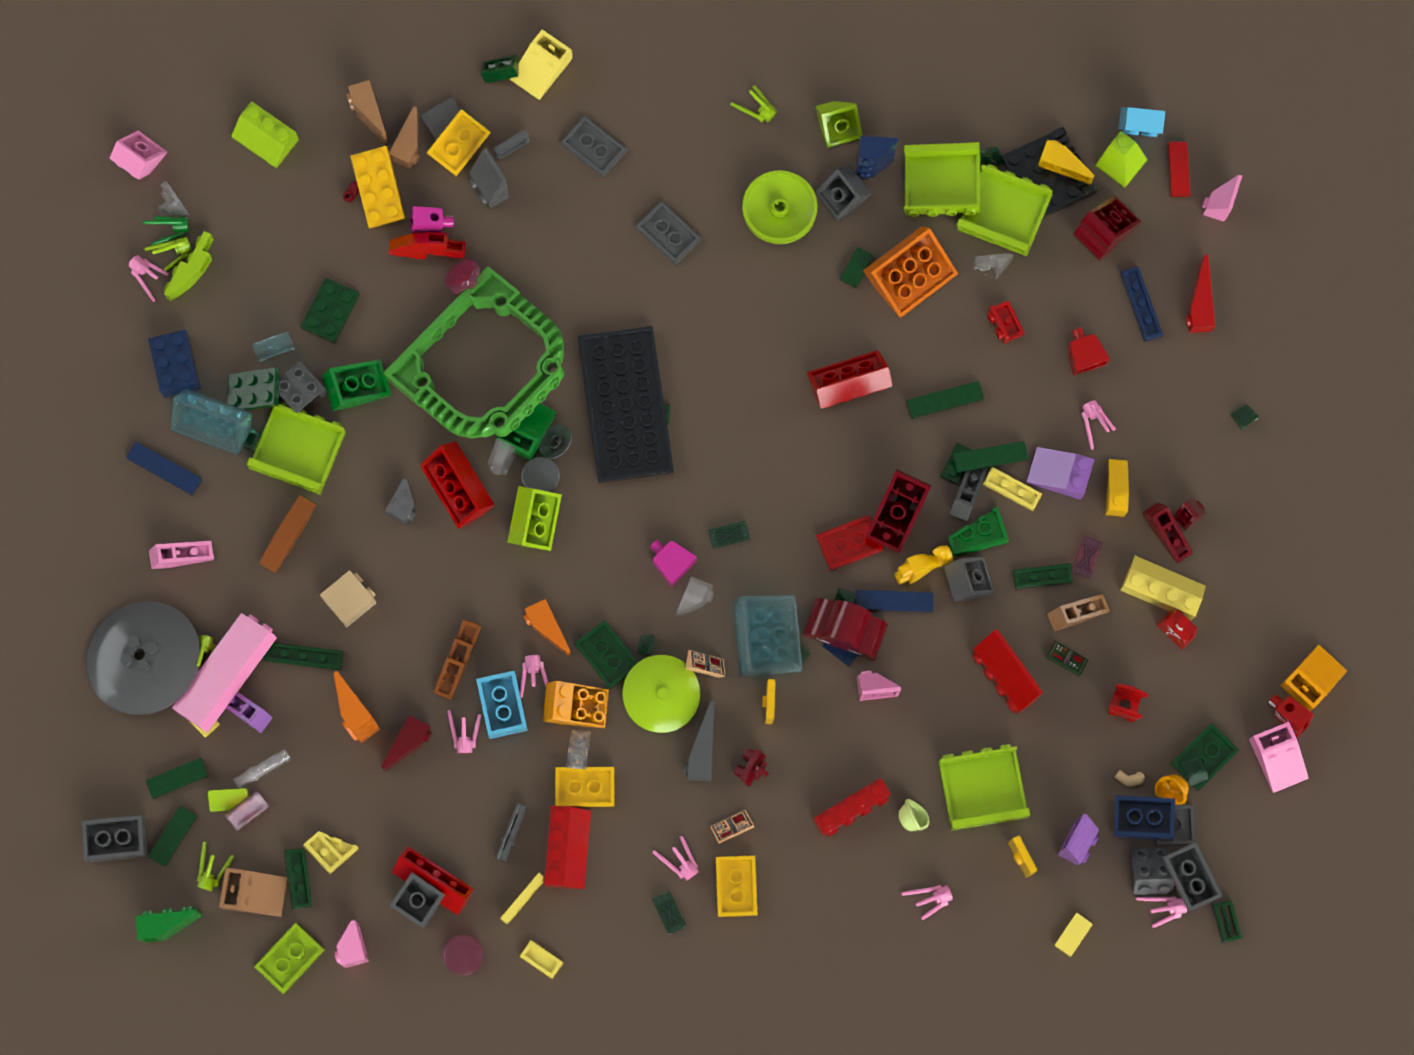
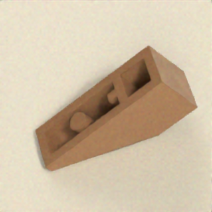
[389,106,420,169]
[1047,594,1110,632]

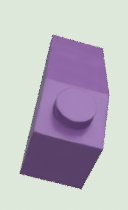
[226,692,273,733]

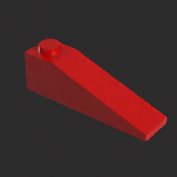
[1185,254,1215,333]

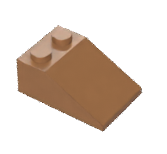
[346,80,388,145]

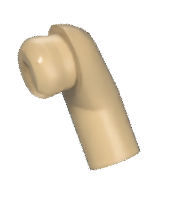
[1114,770,1145,788]

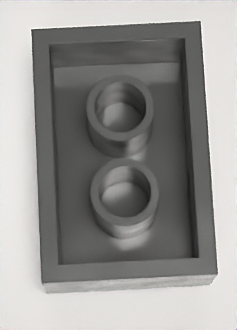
[82,815,148,863]

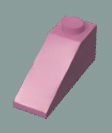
[149,541,214,569]

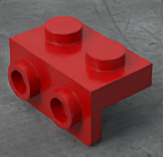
[987,300,1025,344]

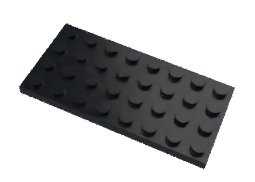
[578,326,674,483]

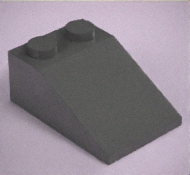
[469,149,509,209]

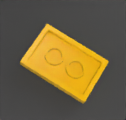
[427,109,491,176]
[555,767,614,807]
[716,856,757,917]

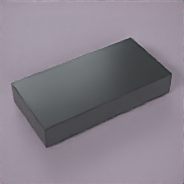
[493,129,529,160]

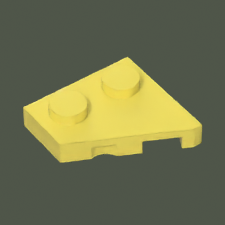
[304,831,359,874]

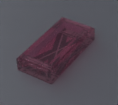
[1072,536,1103,579]
[225,790,269,831]

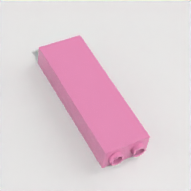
[172,613,277,733]

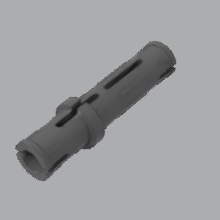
[495,803,528,863]

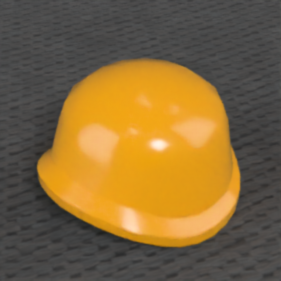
[1155,774,1189,805]

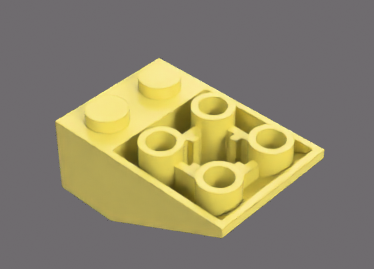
[510,30,573,100]

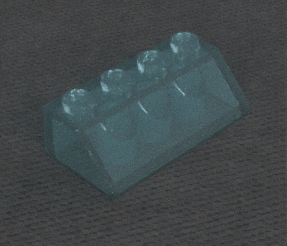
[171,389,252,455]

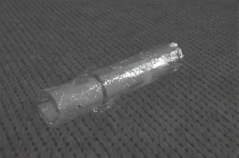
[233,749,291,789]

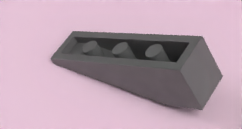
[684,701,714,782]

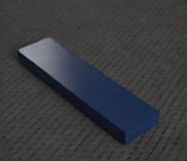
[1120,266,1163,342]
[126,442,202,496]
[856,590,933,613]

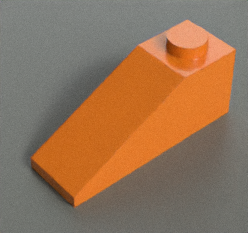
[523,599,571,655]

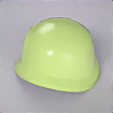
[898,799,929,831]

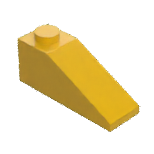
[1038,140,1094,185]
[1105,459,1129,517]

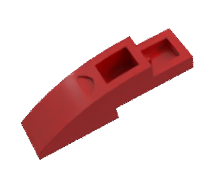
[388,232,466,260]

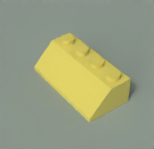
[1120,556,1206,621]

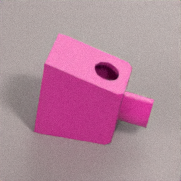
[410,206,453,234]
[650,540,697,587]

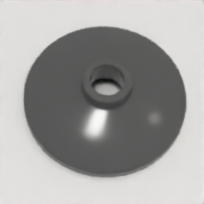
[539,424,572,459]

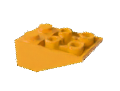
[1280,645,1347,711]
[543,681,609,728]

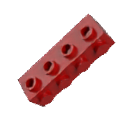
[813,778,891,837]
[392,846,474,915]

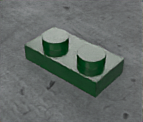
[940,443,972,485]

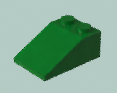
[322,359,392,411]

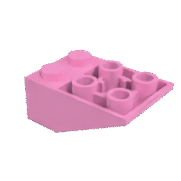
[1249,722,1309,793]

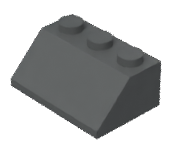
[1162,843,1222,912]

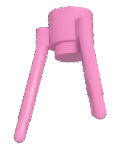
[128,255,169,302]
[1081,400,1116,450]
[520,655,549,698]
[447,710,481,753]
[653,836,699,881]
[901,885,953,920]
[1136,896,1187,928]

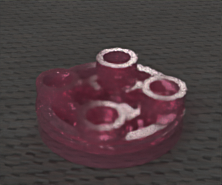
[444,259,480,294]
[443,935,484,975]

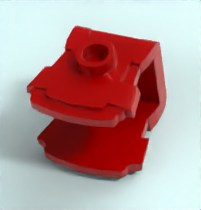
[1108,684,1149,723]

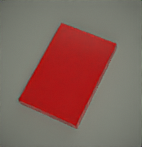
[816,515,884,571]

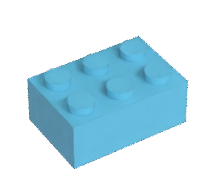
[1118,107,1165,137]
[476,671,528,739]

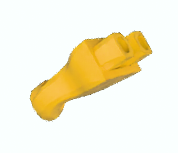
[894,545,953,585]

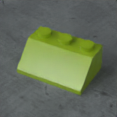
[231,101,299,168]
[507,486,562,551]

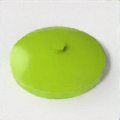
[742,171,817,244]
[622,655,700,733]

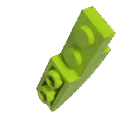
[164,231,214,301]

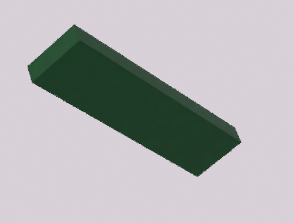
[906,381,984,419]
[952,441,1029,473]
[263,642,344,671]

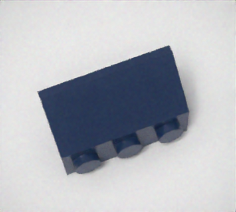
[856,136,898,179]

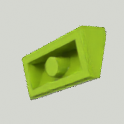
[208,788,249,812]

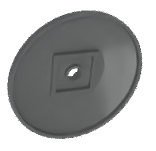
[86,601,201,715]

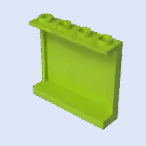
[904,142,980,217]
[957,164,1052,256]
[247,402,346,495]
[938,744,1030,831]

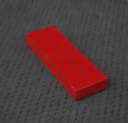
[1168,142,1190,197]

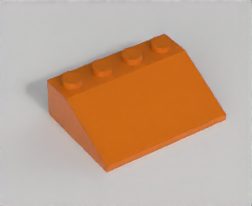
[863,226,958,318]
[334,671,380,743]

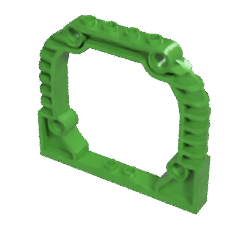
[384,266,564,439]

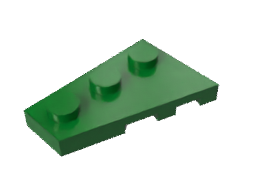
[948,506,1009,557]

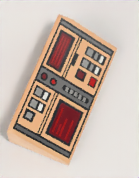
[685,650,725,678]
[710,810,754,844]

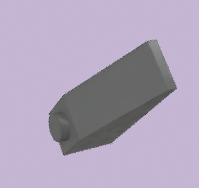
[949,468,988,521]

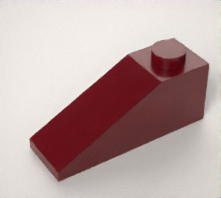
[1173,498,1206,531]
[1142,502,1193,563]
[381,715,432,771]

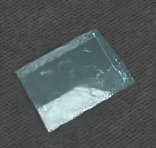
[733,595,802,677]

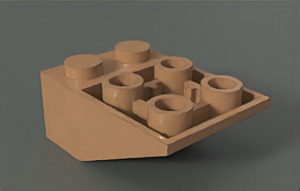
[219,868,287,917]

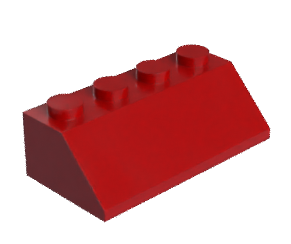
[807,350,893,409]
[420,441,495,529]
[544,805,591,890]

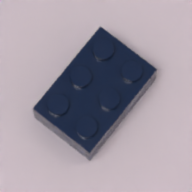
[148,329,201,398]
[1114,795,1175,841]

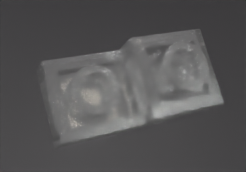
[567,730,591,769]

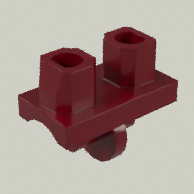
[734,748,769,787]

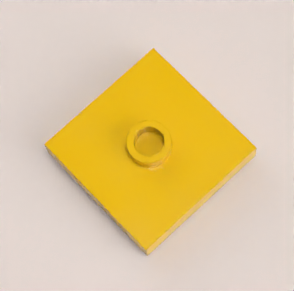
[762,679,776,724]
[1008,835,1037,878]

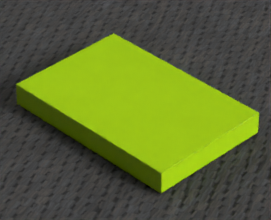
[254,923,325,994]

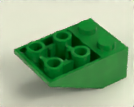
[496,403,557,461]
[136,907,203,943]

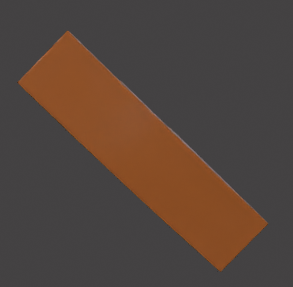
[259,495,317,573]
[433,619,482,700]

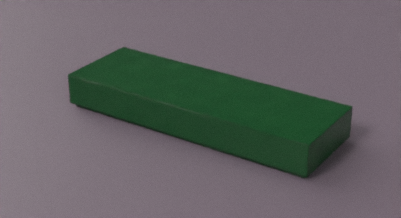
[1013,563,1073,590]
[146,758,208,799]
[148,806,198,867]
[283,848,313,910]

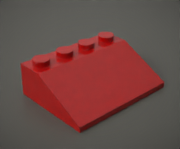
[972,629,1043,714]

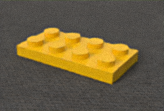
[350,146,406,229]

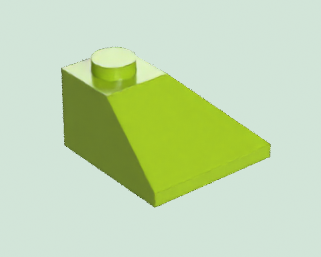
[816,101,862,148]
[1095,131,1148,188]

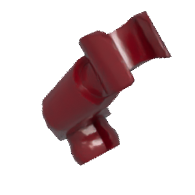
[343,180,359,203]

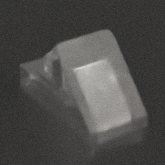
[158,181,189,218]
[973,253,1013,281]

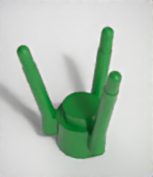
[143,216,189,245]

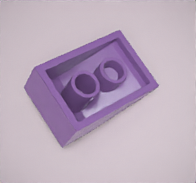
[1026,447,1095,500]
[1058,814,1099,866]

